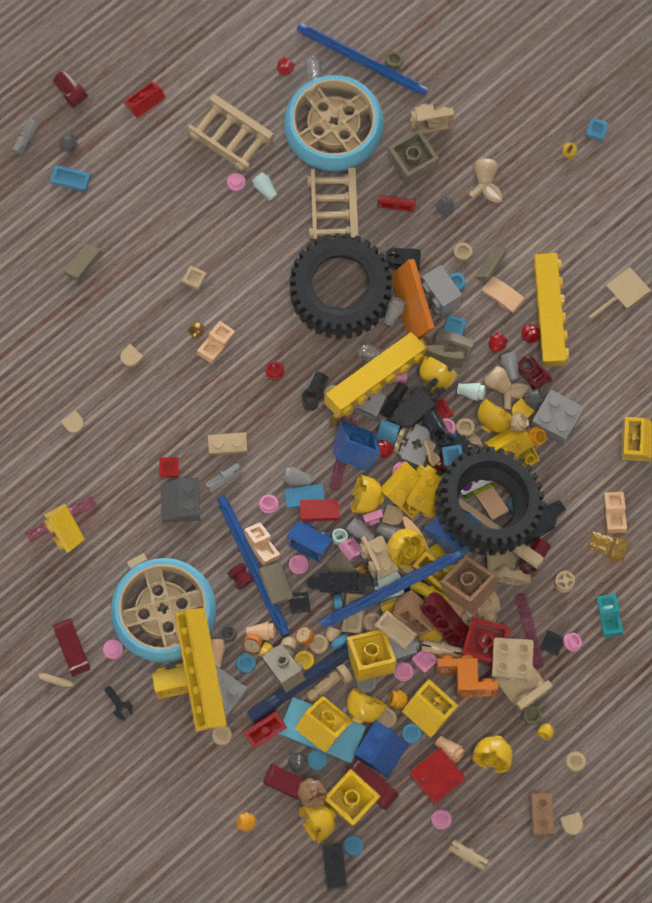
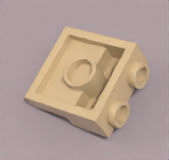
[410,104,454,135]

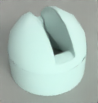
[331,528,348,545]

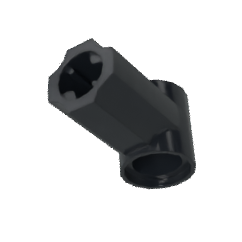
[302,371,329,411]
[422,409,454,447]

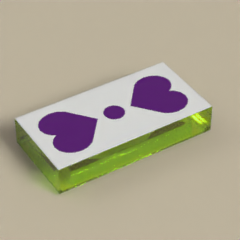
[461,480,498,500]

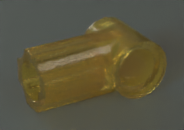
[588,532,629,562]

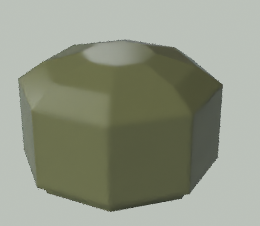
[385,51,404,70]
[523,705,542,726]

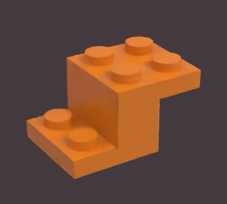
[436,655,498,697]

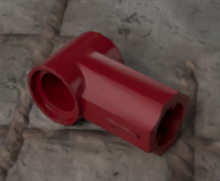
[53,71,88,108]
[520,538,551,577]

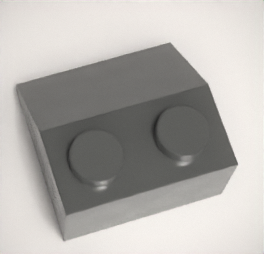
[161,478,201,523]

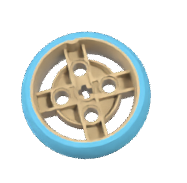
[284,75,384,172]
[111,558,216,663]

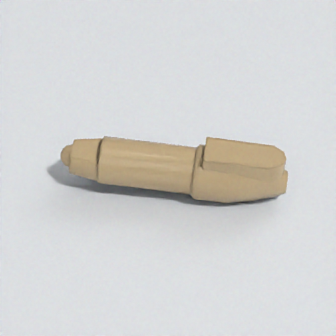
[38,673,75,688]

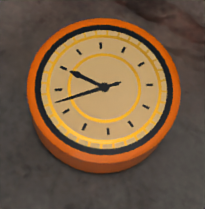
[295,626,315,646]
[242,634,263,654]

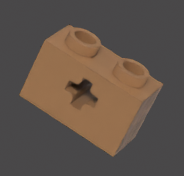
[393,590,434,637]
[530,793,554,837]

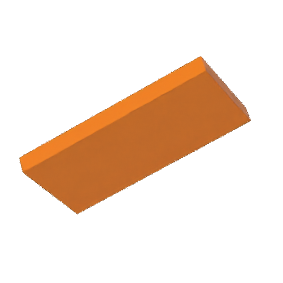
[391,259,435,340]

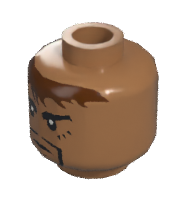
[298,778,327,809]

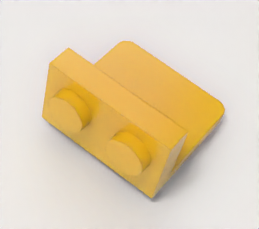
[406,464,444,519]

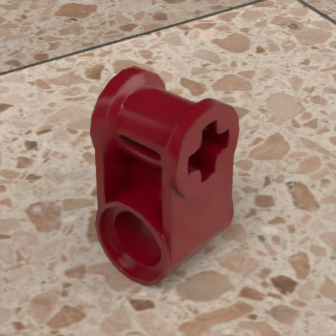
[518,355,552,391]

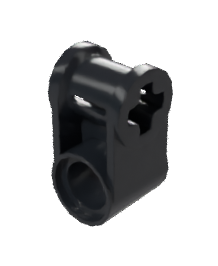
[385,247,421,271]

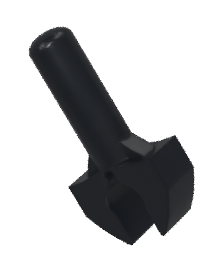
[104,686,133,720]

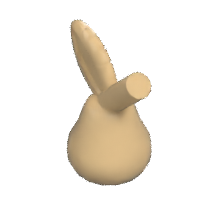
[468,159,502,203]
[484,366,531,410]

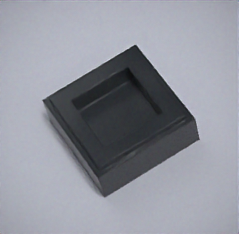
[289,592,310,614]
[539,630,564,656]

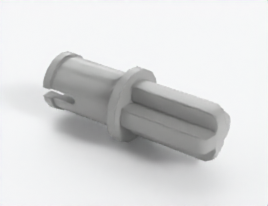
[12,119,38,156]
[205,463,243,492]

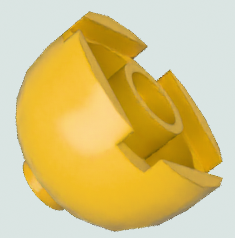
[419,356,458,391]
[477,398,512,434]
[351,475,384,514]
[387,528,426,569]
[347,688,387,725]
[473,735,513,773]
[299,804,336,844]

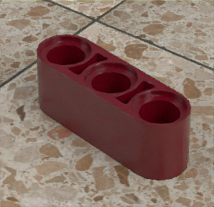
[422,592,468,647]
[52,618,91,677]
[343,758,399,811]
[263,764,306,802]

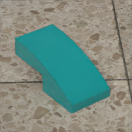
[596,594,623,638]

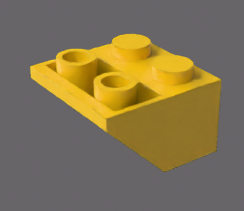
[621,417,652,462]
[485,428,540,467]
[381,461,421,520]
[43,504,85,553]
[413,543,460,592]
[402,679,459,738]

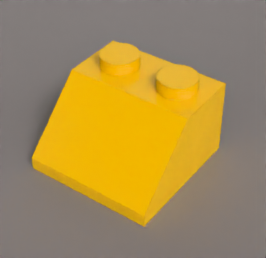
[347,630,397,682]
[152,663,189,699]
[295,696,353,753]
[324,769,380,829]

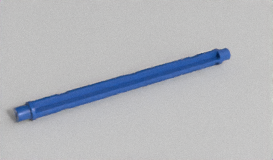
[297,23,428,96]
[217,496,290,637]
[320,550,463,628]

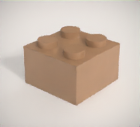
[440,555,498,614]

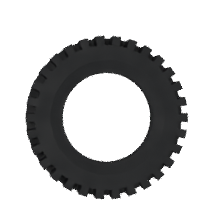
[290,233,392,339]
[434,446,545,556]

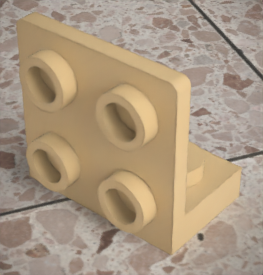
[359,535,399,581]
[487,550,531,587]
[491,638,533,683]
[497,666,553,713]

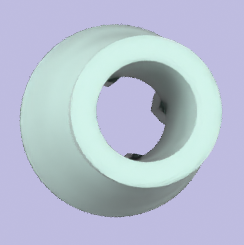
[252,172,278,201]
[457,383,486,402]

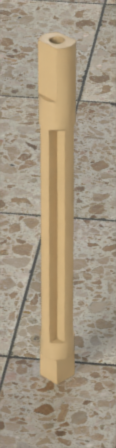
[459,498,545,569]

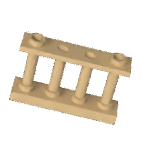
[188,94,274,174]
[307,168,358,245]

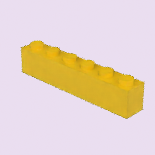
[533,253,569,367]
[324,332,426,419]
[174,608,227,731]

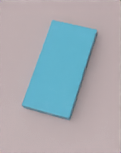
[279,697,366,764]

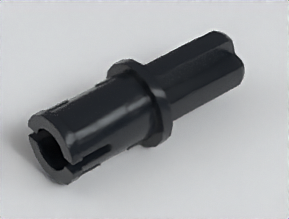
[381,382,409,418]

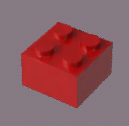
[461,616,510,667]
[409,747,466,807]

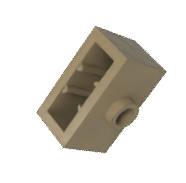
[262,643,306,693]

